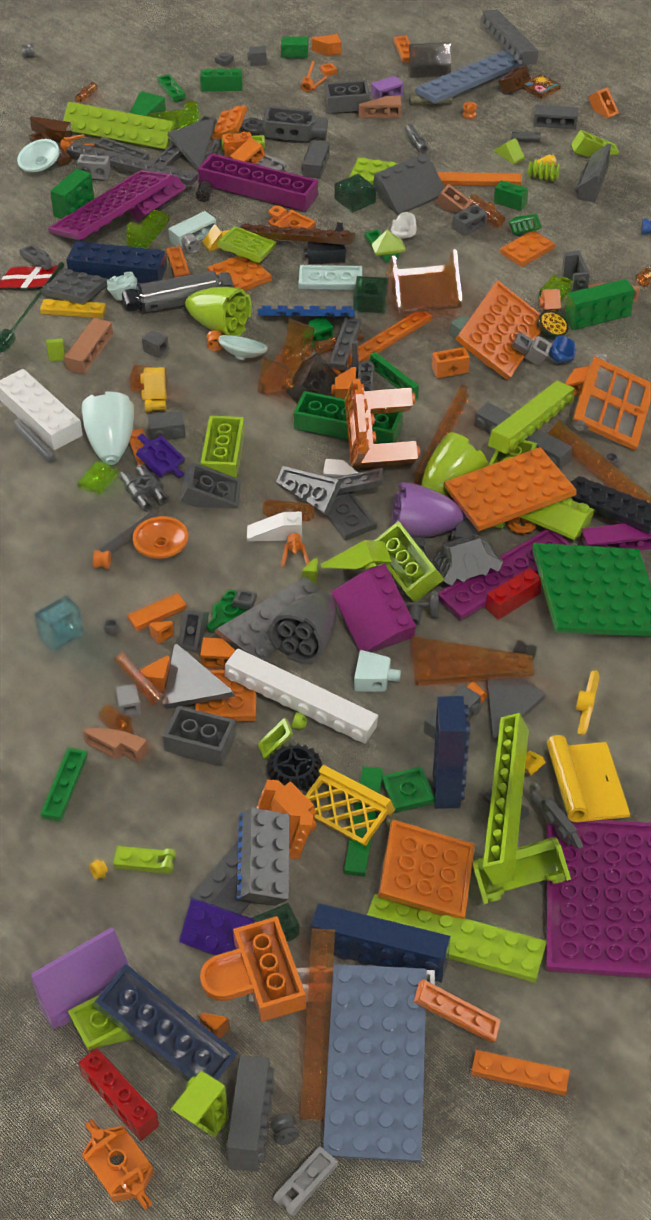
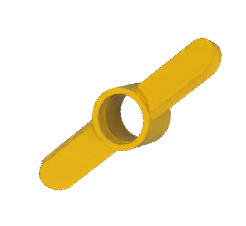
[576,670,600,736]

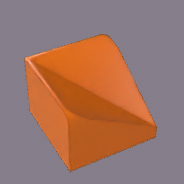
[149,621,174,644]
[200,1013,230,1039]

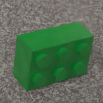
[50,168,95,219]

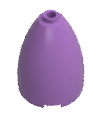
[391,481,466,537]

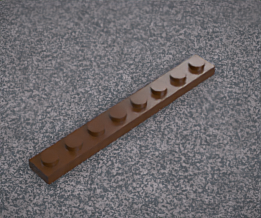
[240,223,355,245]

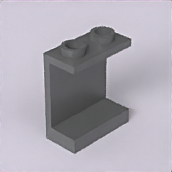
[561,251,590,292]

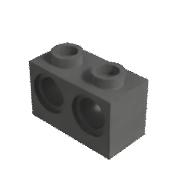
[452,204,488,236]

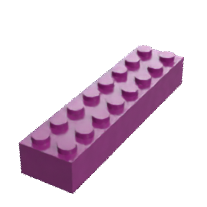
[198,153,318,211]

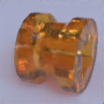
[635,267,651,287]

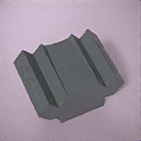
[433,534,503,586]

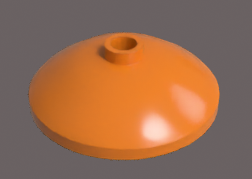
[133,516,188,559]

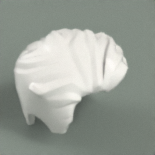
[391,212,417,239]

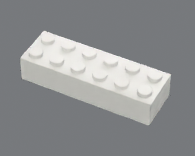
[0,369,83,450]

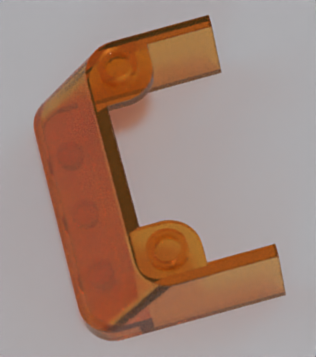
[258,318,315,395]

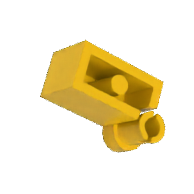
[140,367,167,413]

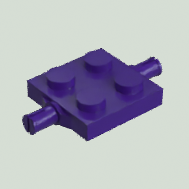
[136,433,185,479]

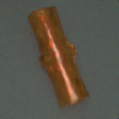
[75,82,98,103]

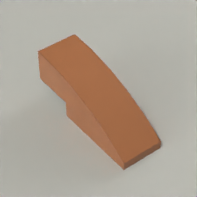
[83,728,149,764]

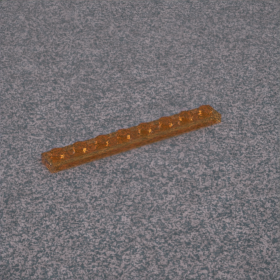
[415,385,469,486]
[548,420,651,503]
[301,929,335,1121]

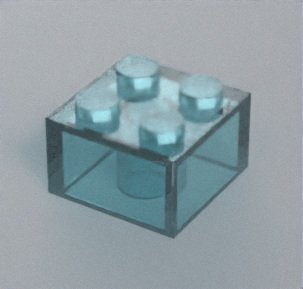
[34,595,84,652]

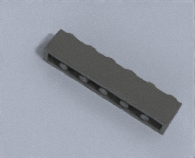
[474,402,573,470]

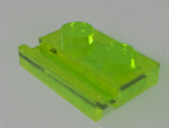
[539,274,573,301]
[77,461,119,495]

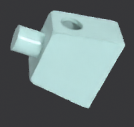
[354,650,401,692]

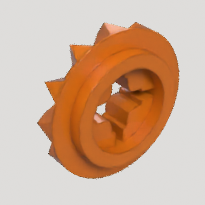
[507,517,537,536]

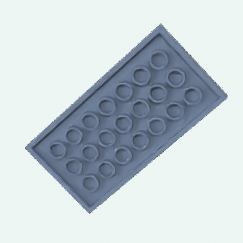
[323,964,427,1163]

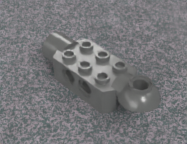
[241,106,328,142]

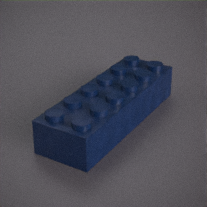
[66,241,167,283]
[433,696,470,809]
[310,903,451,983]
[93,964,237,1082]

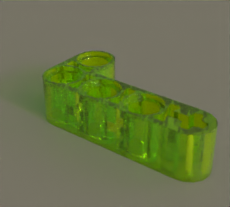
[146,100,200,130]
[126,210,169,249]

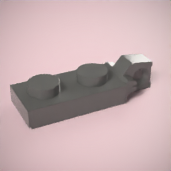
[19,244,52,270]

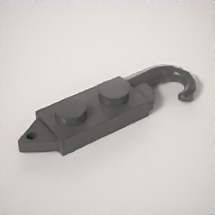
[529,782,583,849]

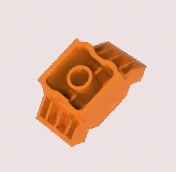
[256,780,317,859]

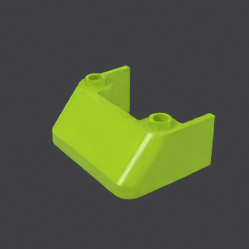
[473,837,571,904]

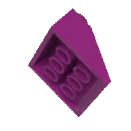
[331,564,416,653]

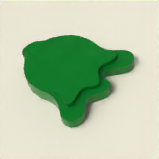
[207,590,248,633]

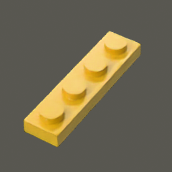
[40,299,107,318]

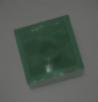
[334,174,376,213]
[353,276,389,313]

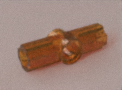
[469,194,505,228]

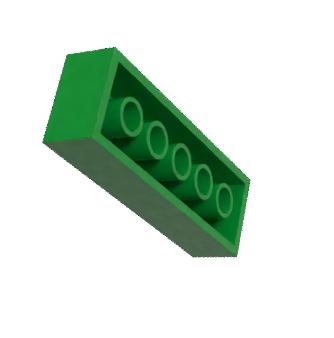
[293,391,403,444]

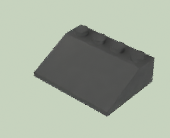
[373,153,445,215]

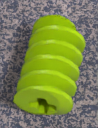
[527,159,560,182]

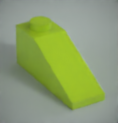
[571,130,619,157]

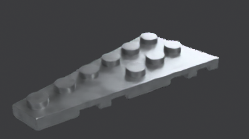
[214,577,320,661]

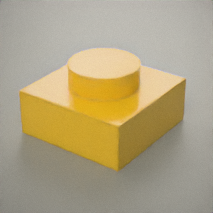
[525,750,546,775]

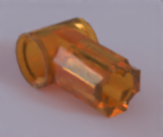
[98,705,134,734]

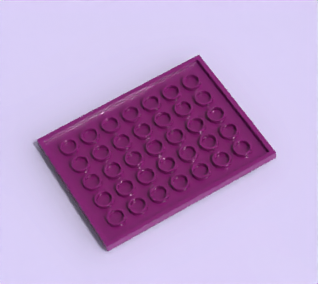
[546,817,651,978]

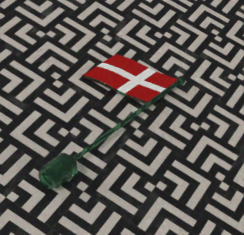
[0,262,65,352]

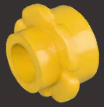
[89,859,108,880]

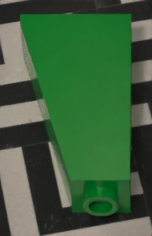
[129,91,166,118]

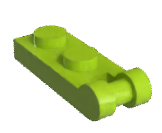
[113,846,177,874]

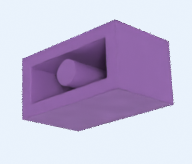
[371,76,404,99]

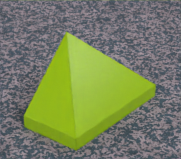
[372,229,406,256]
[258,718,293,760]

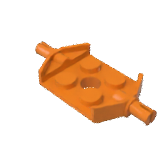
[82,1119,154,1210]

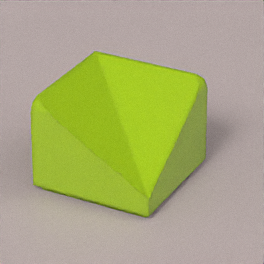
[302,558,319,584]

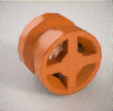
[462,102,477,119]
[207,330,223,351]
[93,550,112,569]

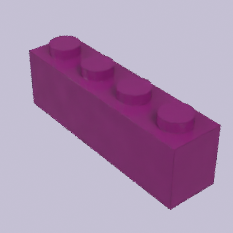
[129,176,186,223]
[580,523,651,550]

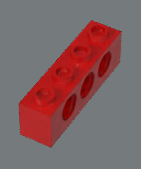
[78,1048,159,1142]

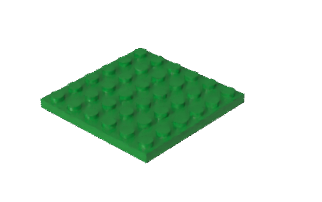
[532,543,651,637]

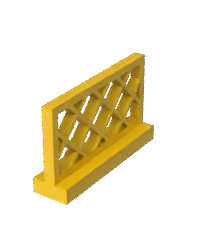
[305,765,395,847]

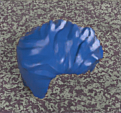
[549,336,577,363]

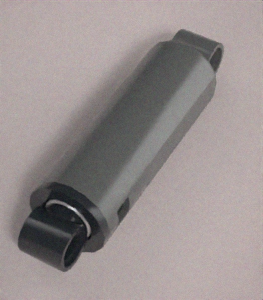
[122,271,234,313]

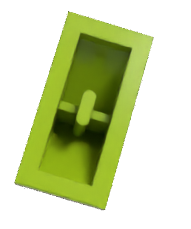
[494,138,525,164]
[46,338,66,361]

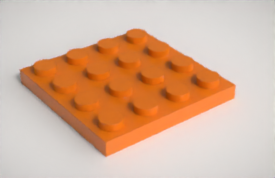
[378,820,475,919]

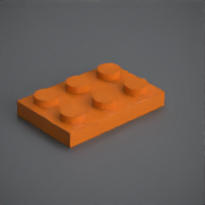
[211,105,248,140]
[500,231,555,267]

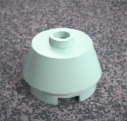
[107,272,137,300]

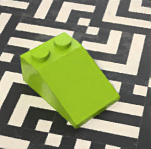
[320,540,392,570]
[68,995,133,1050]

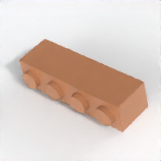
[64,318,113,374]

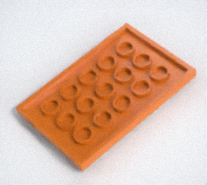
[455,280,546,381]
[444,447,576,532]

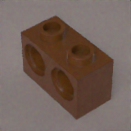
[499,66,531,94]

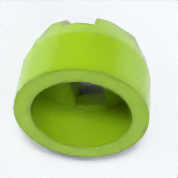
[291,712,308,730]

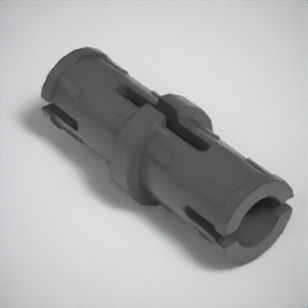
[511,130,541,142]

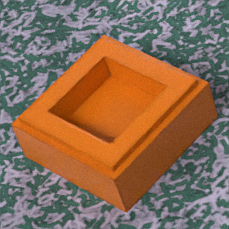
[319,63,337,76]

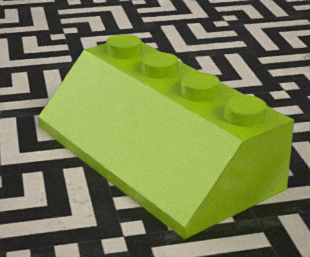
[519,498,594,540]

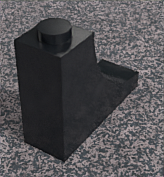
[305,222,346,264]

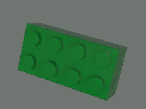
[564,279,635,330]

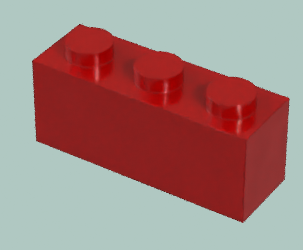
[486,568,542,620]

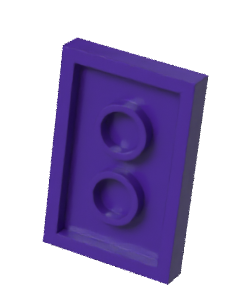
[179,898,255,955]

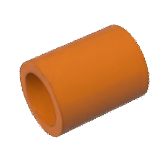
[467,682,487,703]

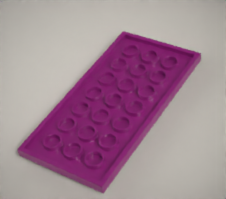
[48,170,175,240]

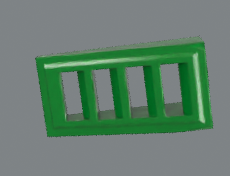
[509,214,542,235]

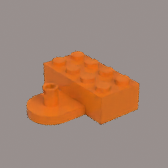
[200,916,306,1022]

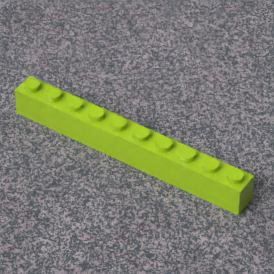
[483,713,529,885]

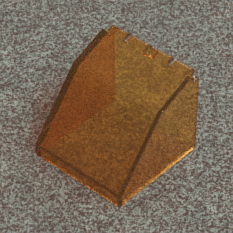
[385,250,462,314]

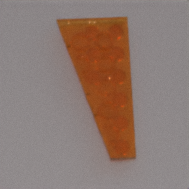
[412,636,534,686]

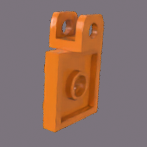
[268,205,316,229]

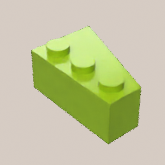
[171,1070,229,1138]

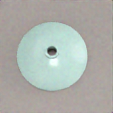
[17,139,60,173]
[218,335,268,360]

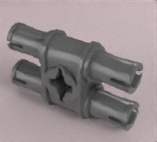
[120,464,169,512]

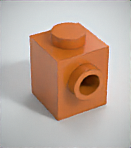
[539,289,561,313]

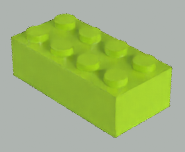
[201,416,245,478]
[374,521,444,602]

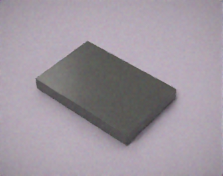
[324,492,377,541]

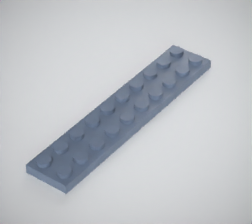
[415,49,524,103]

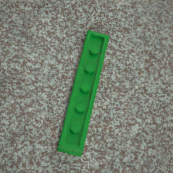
[344,766,383,877]

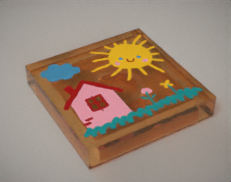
[522,74,561,99]

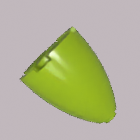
[185,287,252,336]
[421,432,488,498]

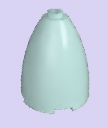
[82,392,134,465]

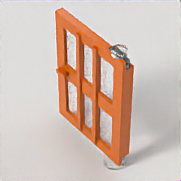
[572,353,651,451]

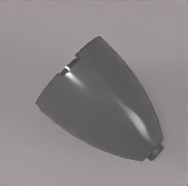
[269,592,336,664]

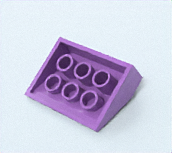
[30,927,130,1030]

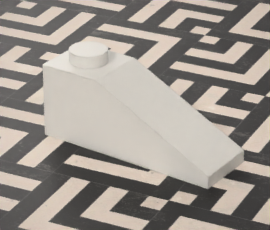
[247,512,302,541]

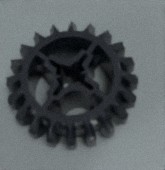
[267,742,322,792]

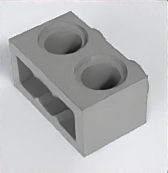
[77,154,111,180]

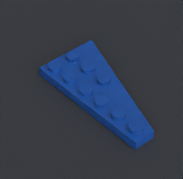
[258,305,355,316]

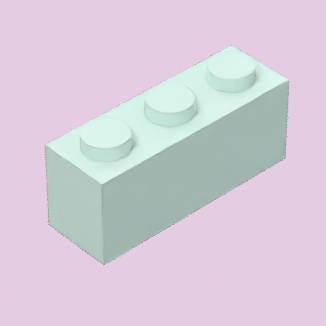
[168,211,216,249]

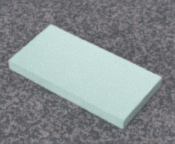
[298,265,362,290]

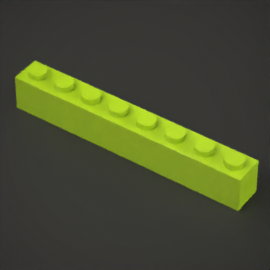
[488,380,575,454]

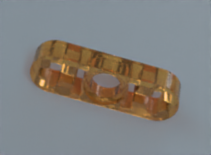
[263,499,314,521]

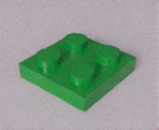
[382,766,435,813]

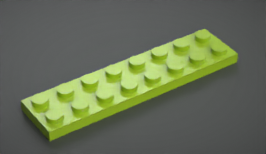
[63,102,174,150]
[367,894,547,983]

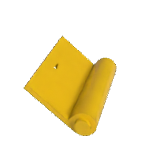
[547,735,630,822]

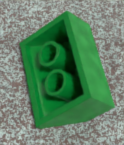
[200,68,243,92]

